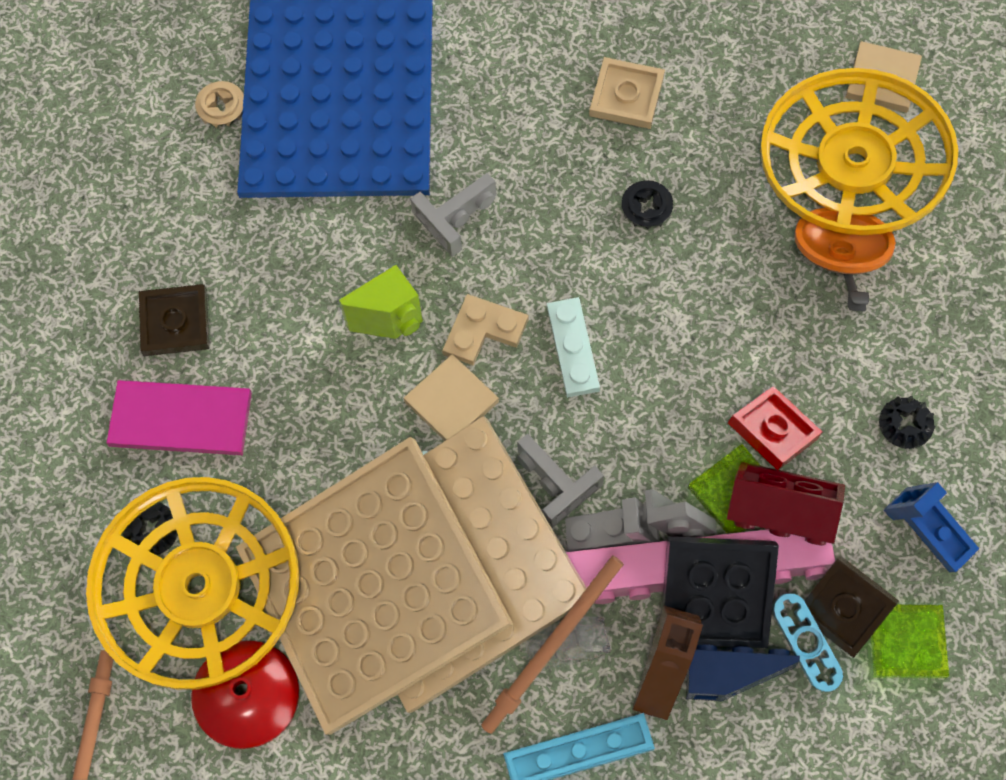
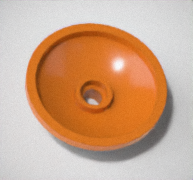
[794,207,896,274]

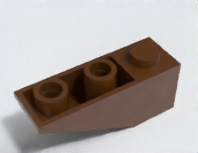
[632,606,703,720]

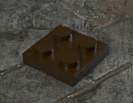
[139,284,210,357]
[804,556,899,658]

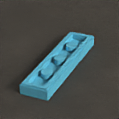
[503,713,655,780]

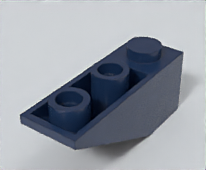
[686,645,800,702]

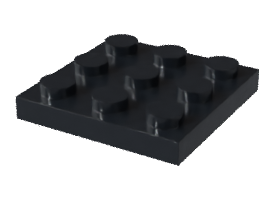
[661,536,779,648]

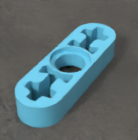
[772,593,843,692]

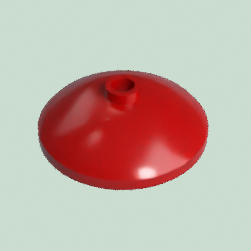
[191,641,300,749]

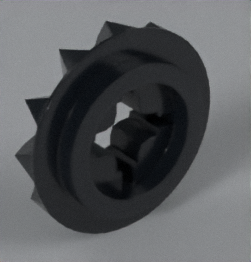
[621,180,673,230]
[879,396,936,449]
[122,502,178,555]

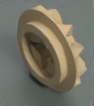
[195,81,244,128]

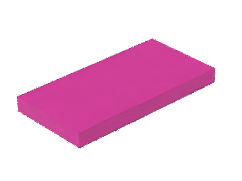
[106,380,252,456]

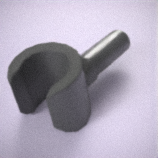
[844,274,869,311]

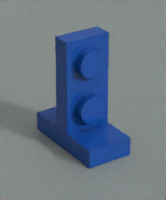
[883,482,979,573]

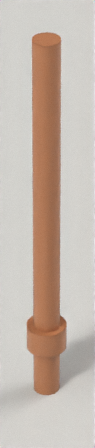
[481,555,624,734]
[72,650,114,780]

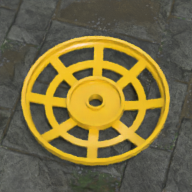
[760,68,958,235]
[86,477,299,690]

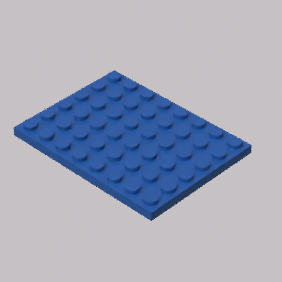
[237,0,433,198]

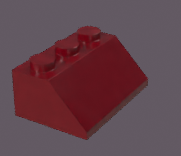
[726,462,845,546]

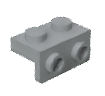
[643,489,717,538]

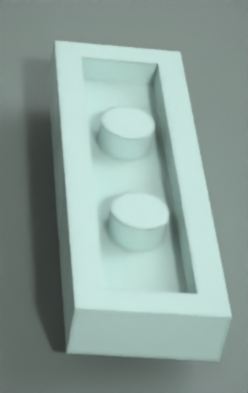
[547,297,600,398]

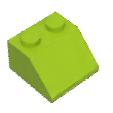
[339,265,423,339]

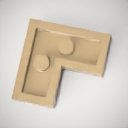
[442,294,529,366]

